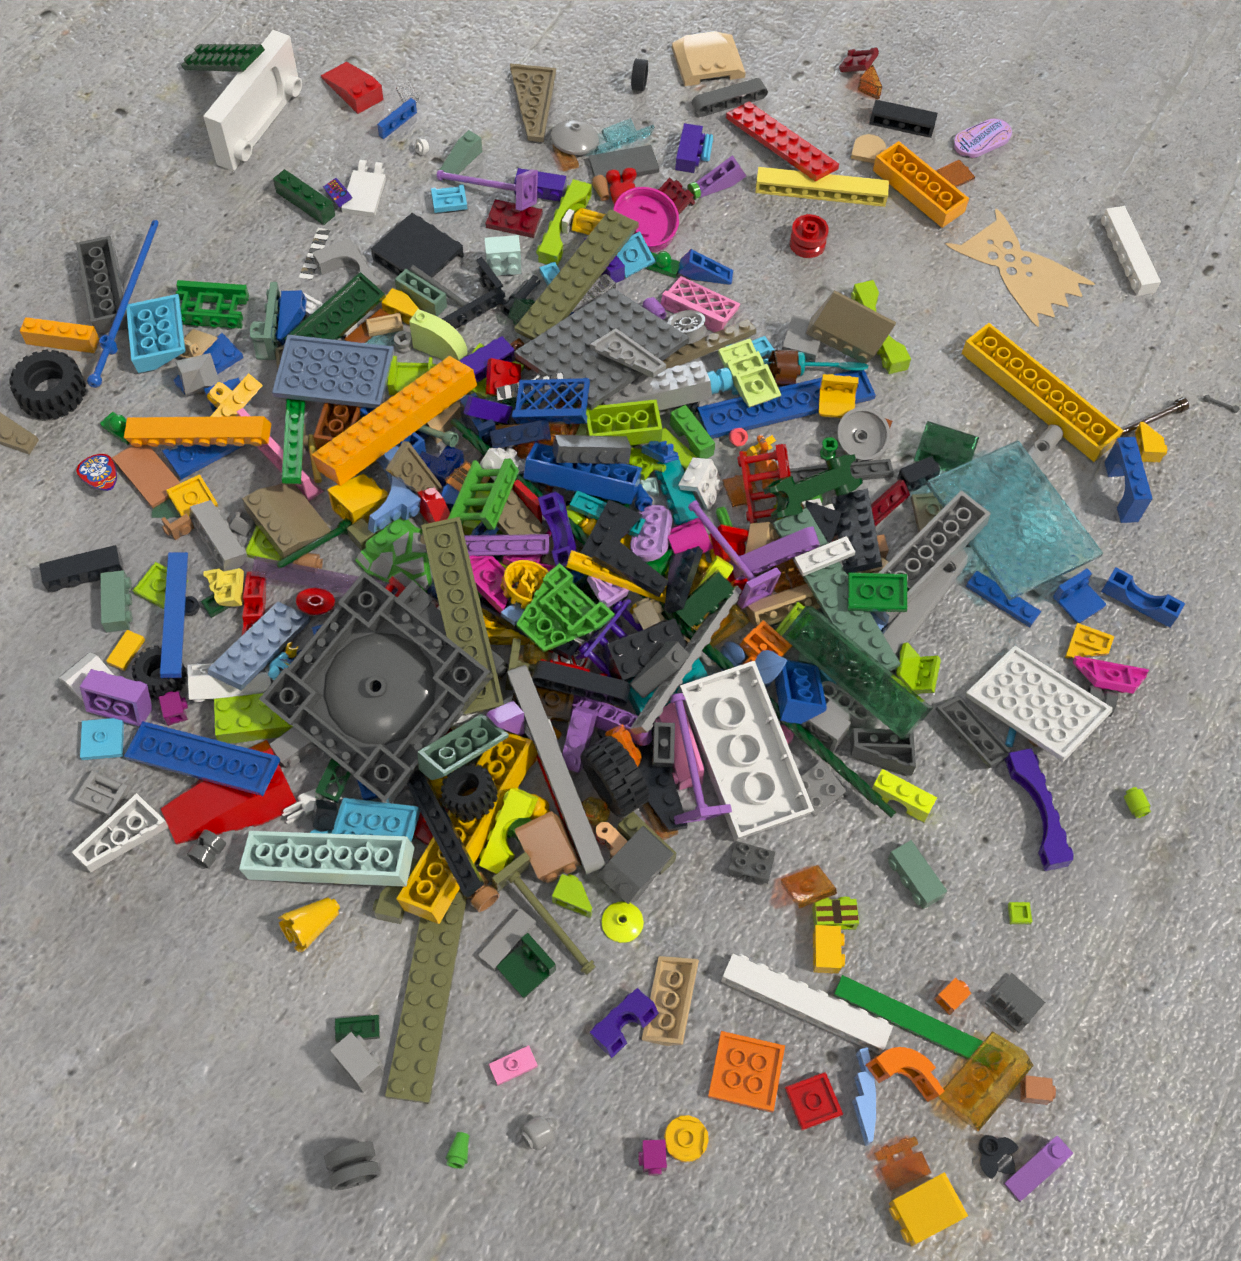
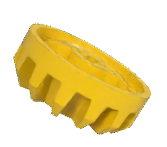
[501,560,548,609]

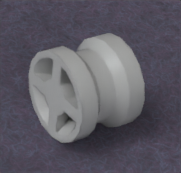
[394,331,413,354]

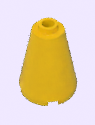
[278,897,340,952]

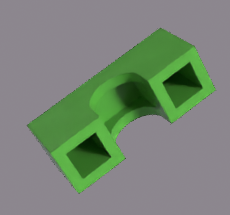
[669,405,715,459]

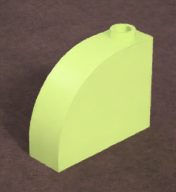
[409,309,468,361]

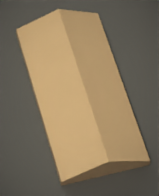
[642,956,699,1046]

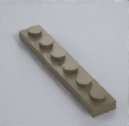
[663,319,757,369]

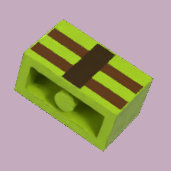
[812,896,859,930]

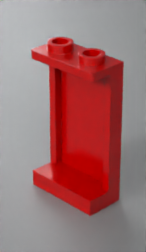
[710,524,749,595]

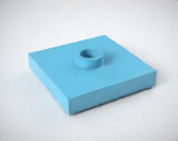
[617,231,656,278]
[80,718,124,760]

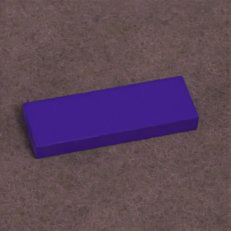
[464,396,512,424]

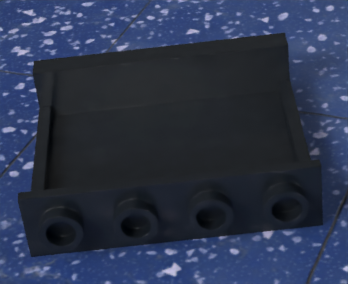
[371,213,464,278]

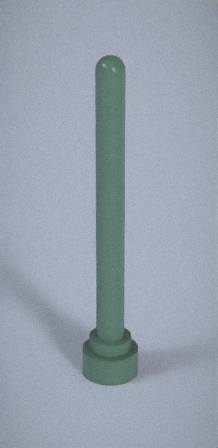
[417,425,459,447]

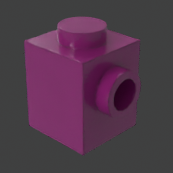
[159,691,188,726]
[638,1139,667,1176]

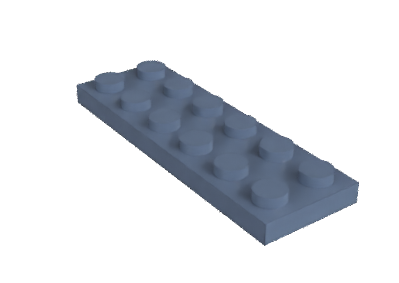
[208,602,310,691]

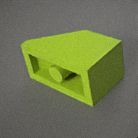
[552,874,592,918]

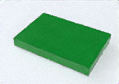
[848,573,907,612]

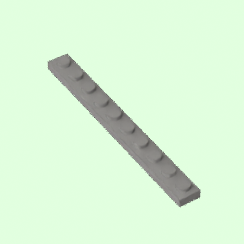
[630,586,742,734]

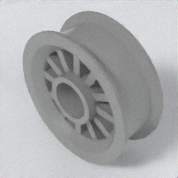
[667,310,707,344]

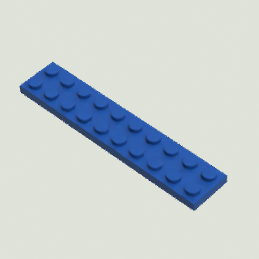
[697,370,876,439]

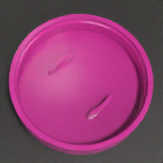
[613,187,679,253]

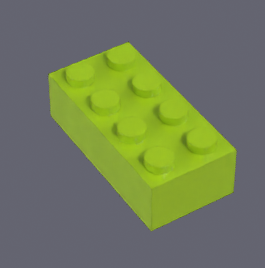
[585,399,663,445]
[214,693,293,744]

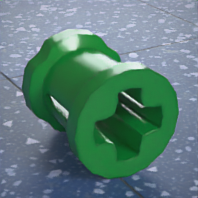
[820,437,838,460]

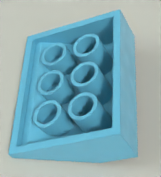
[126,294,186,373]

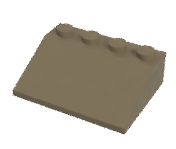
[806,290,896,364]
[242,483,331,559]

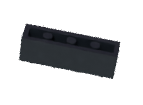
[869,99,938,138]
[39,545,124,592]

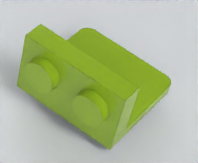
[896,642,941,694]

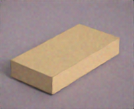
[365,313,404,337]

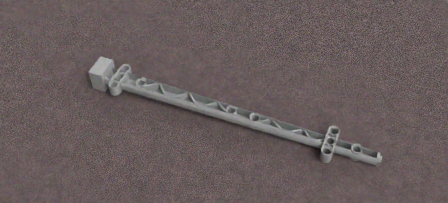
[802,425,1063,753]

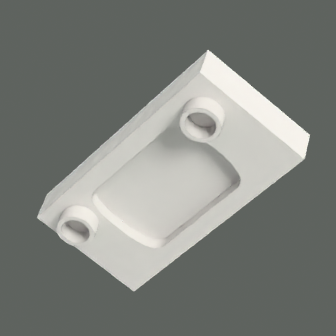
[203,30,302,172]

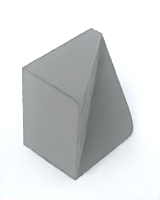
[229,508,254,536]

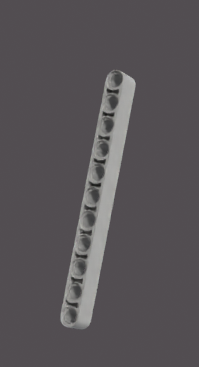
[507,665,605,874]

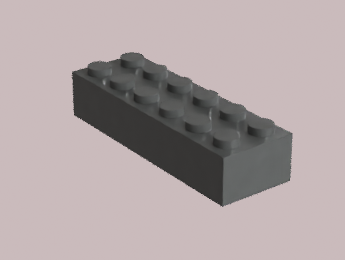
[76,236,128,335]

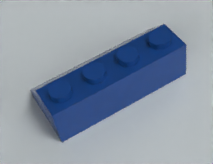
[775,660,827,724]

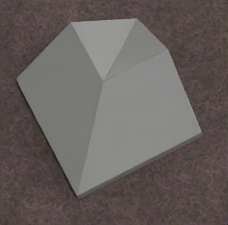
[175,353,220,396]

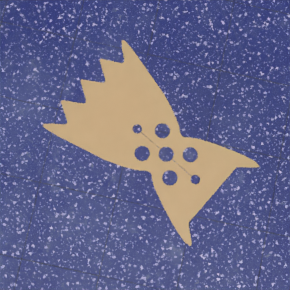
[946,208,1095,327]

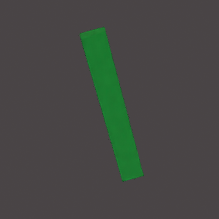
[282,398,305,484]
[833,975,1003,1072]

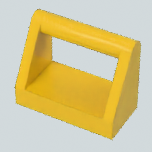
[572,208,606,235]

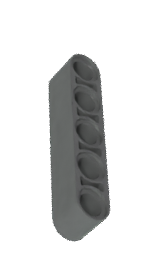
[691,78,768,117]

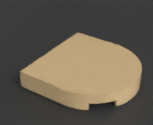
[851,134,886,163]

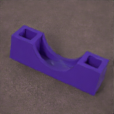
[538,492,577,571]

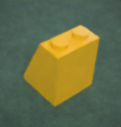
[327,474,389,524]
[889,1172,968,1247]

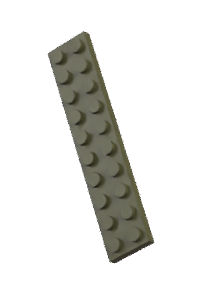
[515,209,639,340]
[421,517,504,716]
[385,889,467,1104]

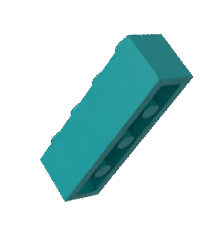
[655,459,698,526]

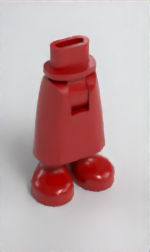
[606,168,637,206]

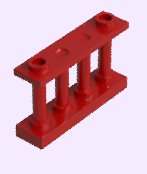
[737,444,791,524]

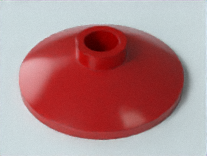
[296,588,335,615]

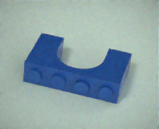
[1104,437,1153,523]

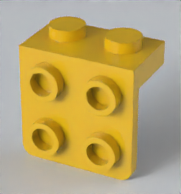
[819,374,858,418]

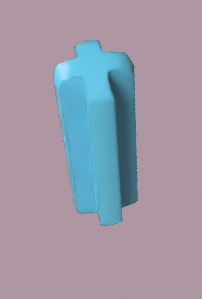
[701,134,713,162]

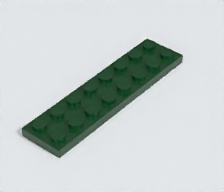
[181,44,265,72]

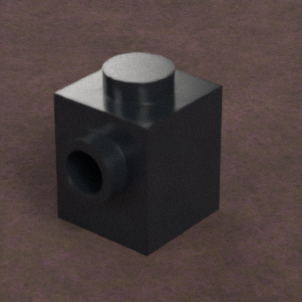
[311,799,337,831]

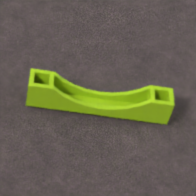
[536,179,592,266]
[851,280,911,374]

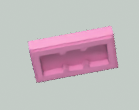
[489,1046,538,1086]

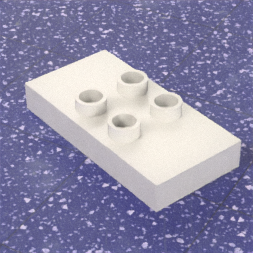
[677,661,814,841]

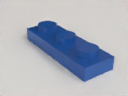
[377,98,417,139]

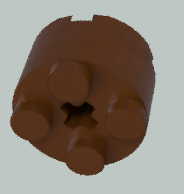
[768,350,801,386]

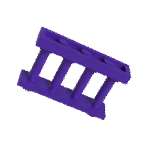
[575,599,653,678]

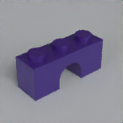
[590,988,659,1058]

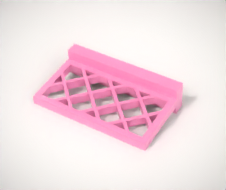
[661,276,740,333]

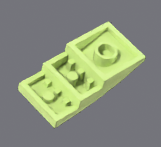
[718,339,781,408]

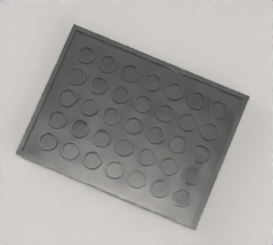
[514,288,689,410]

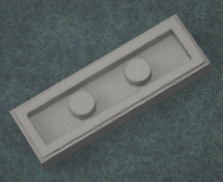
[478,908,536,971]

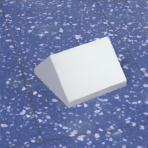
[59,653,114,703]

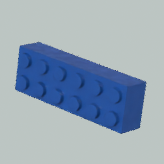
[524,442,642,504]

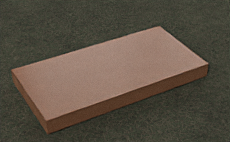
[112,445,180,509]

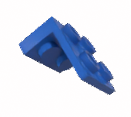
[1053,568,1106,624]

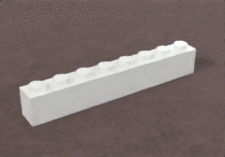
[721,954,893,1054]

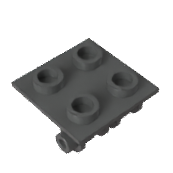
[728,841,775,885]
[986,973,1046,1033]

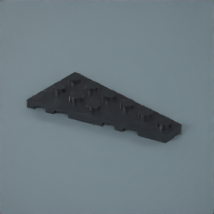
[597,720,688,833]

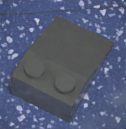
[598,826,674,904]

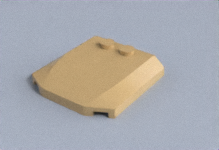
[672,31,746,86]

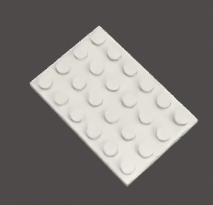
[966,646,1112,762]

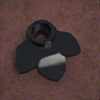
[978,1135,1019,1179]

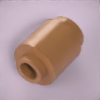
[293,553,323,573]

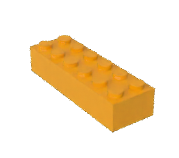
[873,141,969,228]

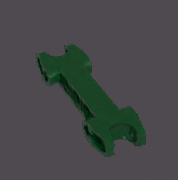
[763,454,863,519]

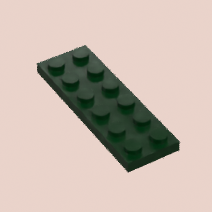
[284,272,386,342]

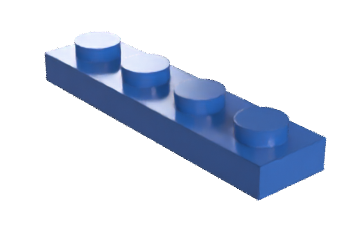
[966,571,1041,628]

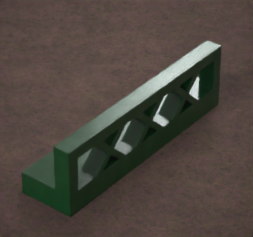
[315,758,351,803]

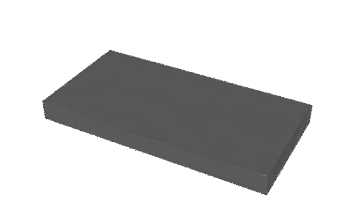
[588,145,659,179]

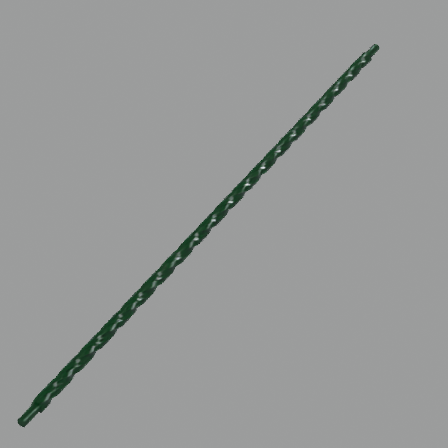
[451,418,897,818]

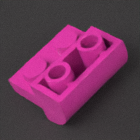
[668,518,713,554]

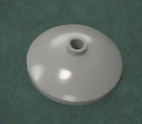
[551,120,599,155]
[837,407,890,461]

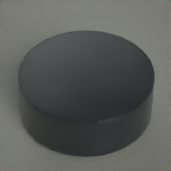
[185,596,200,616]

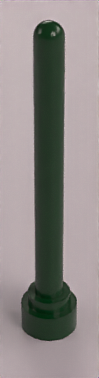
[277,518,352,568]

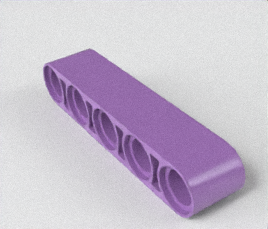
[729,527,820,580]
[571,695,652,746]

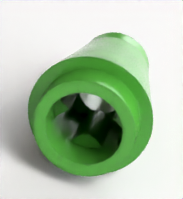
[446,1132,469,1169]

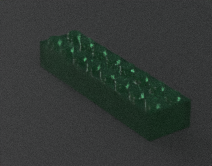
[782,606,933,739]

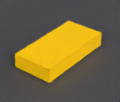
[106,630,145,671]

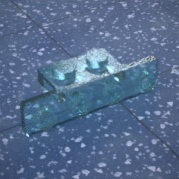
[594,118,655,154]

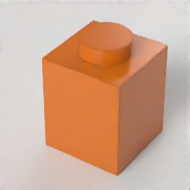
[934,977,971,1015]

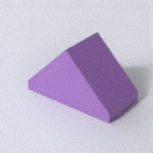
[486,701,524,736]

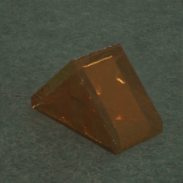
[857,65,882,99]

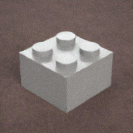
[330,1032,384,1093]

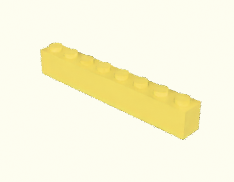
[755,167,889,207]

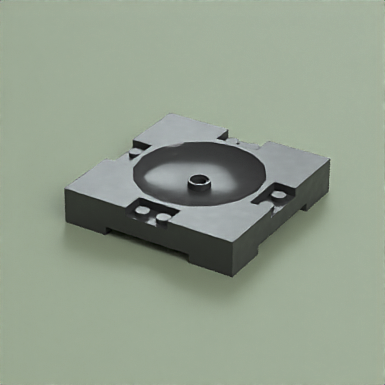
[259,571,494,803]

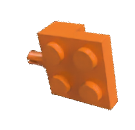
[739,620,792,664]

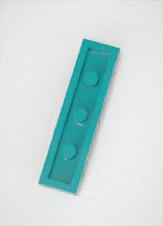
[569,490,646,538]

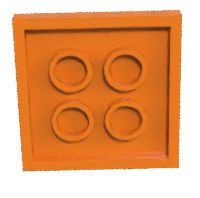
[708,1031,785,1113]

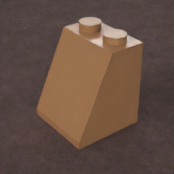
[514,811,581,883]

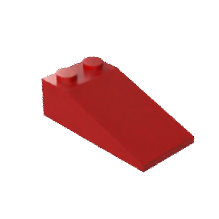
[321,61,384,114]

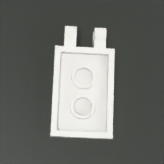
[342,160,386,217]

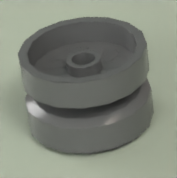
[324,1141,380,1191]

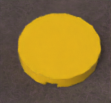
[664,1115,709,1162]

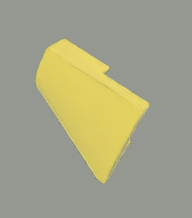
[203,568,244,606]

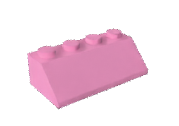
[655,703,704,790]

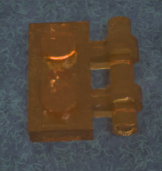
[874,1136,931,1191]

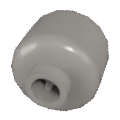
[521,1115,556,1150]

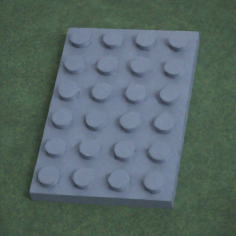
[272,335,394,408]

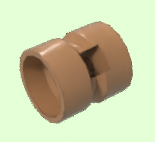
[467,872,500,912]

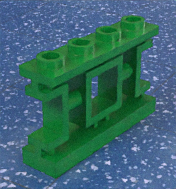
[176,280,249,329]

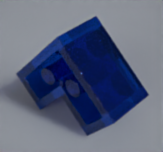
[419,445,465,488]

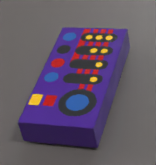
[323,178,352,207]

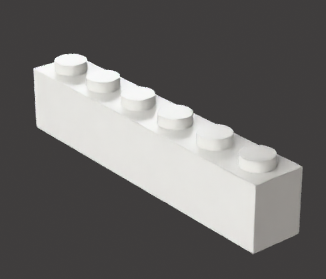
[1101,206,1161,296]

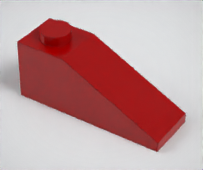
[418,487,450,523]

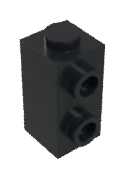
[897,456,941,491]

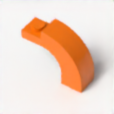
[866,1047,945,1102]

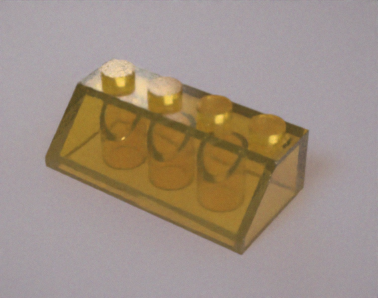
[938,1031,1034,1132]

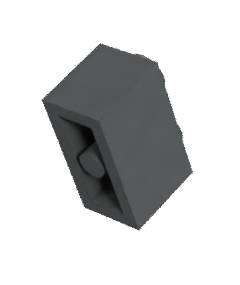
[652,722,675,768]

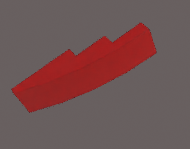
[242,571,266,635]

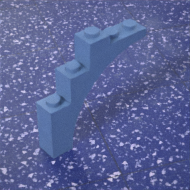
[368,444,421,533]

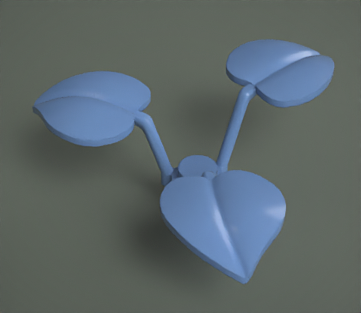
[720,642,787,688]

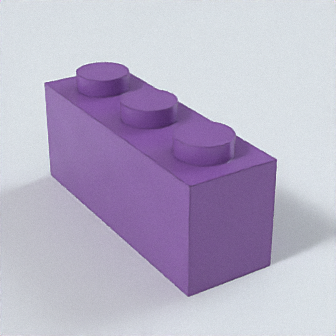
[562,706,598,773]

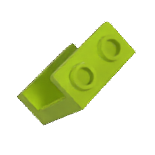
[387,356,436,395]

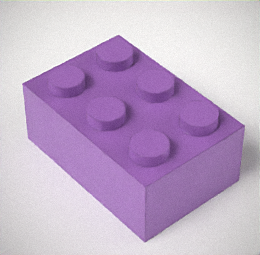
[80,669,152,726]

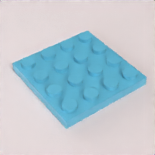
[331,798,421,841]

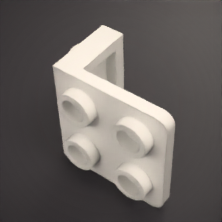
[480,448,526,481]
[678,458,723,510]

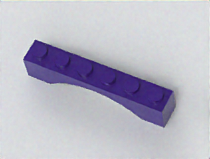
[1005,748,1074,871]

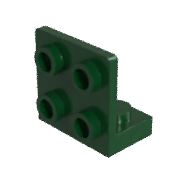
[497,933,556,998]

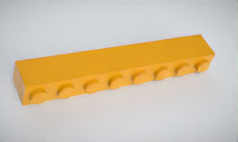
[124,416,271,447]

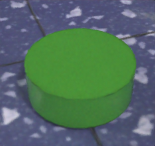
[687,182,701,200]

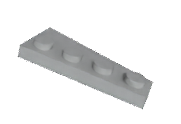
[590,328,666,378]

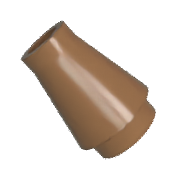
[592,175,610,201]

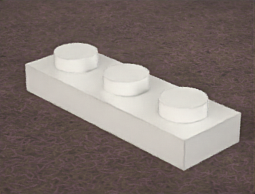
[794,536,855,576]

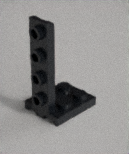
[442,257,506,329]

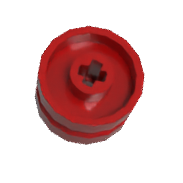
[789,214,829,258]

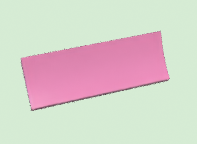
[237,408,324,501]

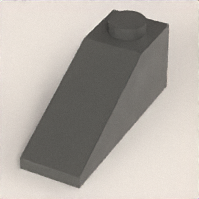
[629,641,690,698]

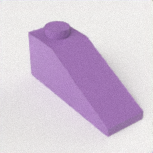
[696,155,746,198]
[1004,1135,1073,1202]

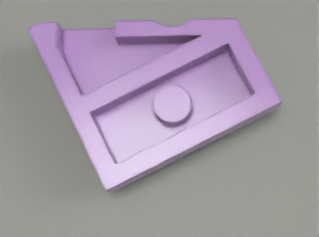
[587,576,629,607]

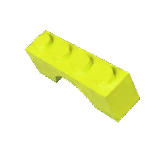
[479,788,538,874]

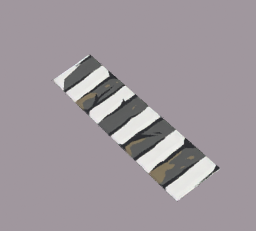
[299,228,331,280]
[497,372,564,401]

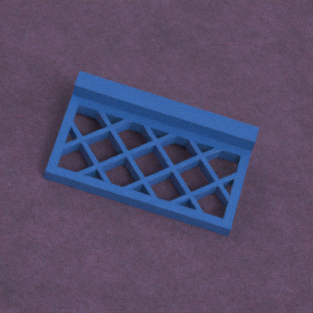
[512,378,590,425]

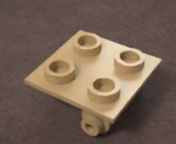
[179,329,218,358]

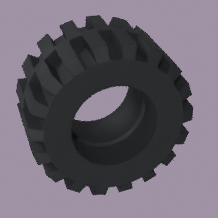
[131,645,187,700]
[441,763,498,821]

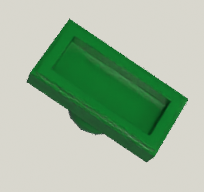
[646,251,680,278]
[100,412,130,445]

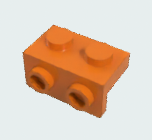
[605,724,642,767]

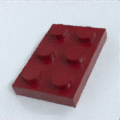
[485,199,543,238]

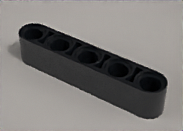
[532,661,631,706]

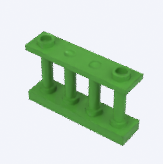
[448,458,519,530]

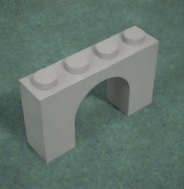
[313,237,382,294]

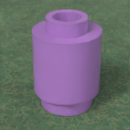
[642,297,667,320]

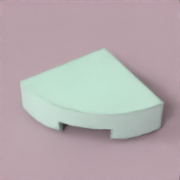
[639,477,659,496]

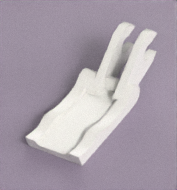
[282,783,343,824]

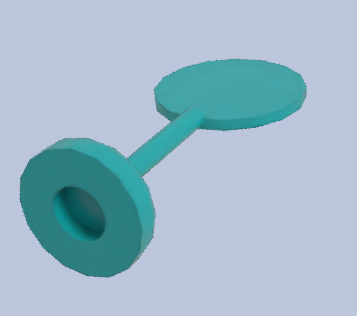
[797,352,869,376]

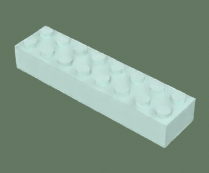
[239,831,415,886]

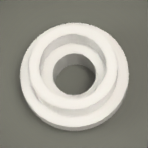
[415,138,429,155]

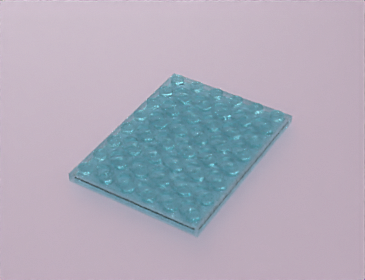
[926,440,1103,601]

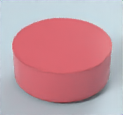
[729,428,748,446]

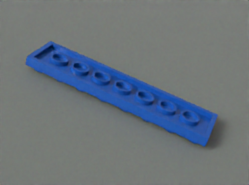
[124,721,281,796]

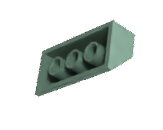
[418,714,508,780]

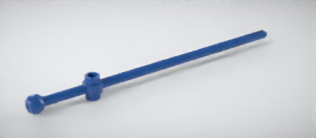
[87,220,159,388]

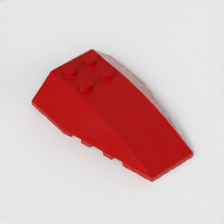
[161,740,297,844]

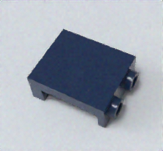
[459,393,496,447]

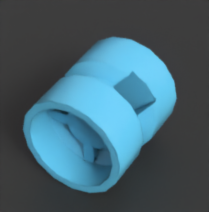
[707,367,733,395]

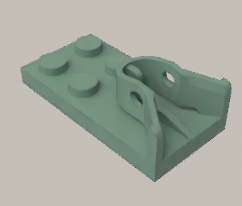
[250,282,281,360]

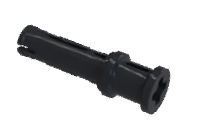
[500,275,540,317]

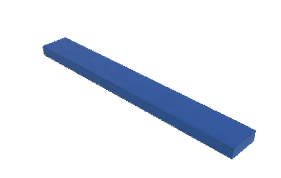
[160,552,188,678]

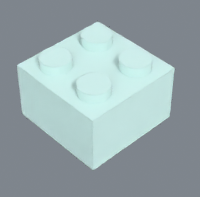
[485,235,522,276]

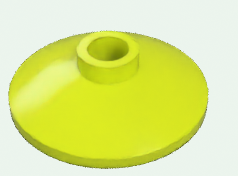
[602,901,643,943]

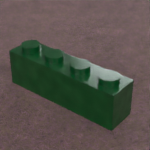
[273,169,335,225]

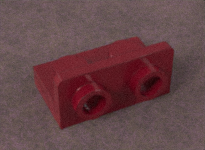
[658,177,695,214]

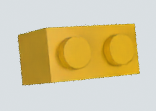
[813,925,845,974]

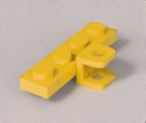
[207,373,263,417]

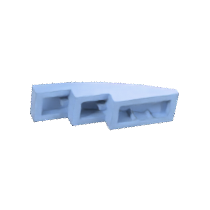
[852,1048,876,1146]

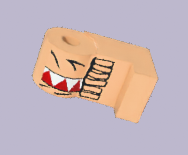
[596,822,628,859]

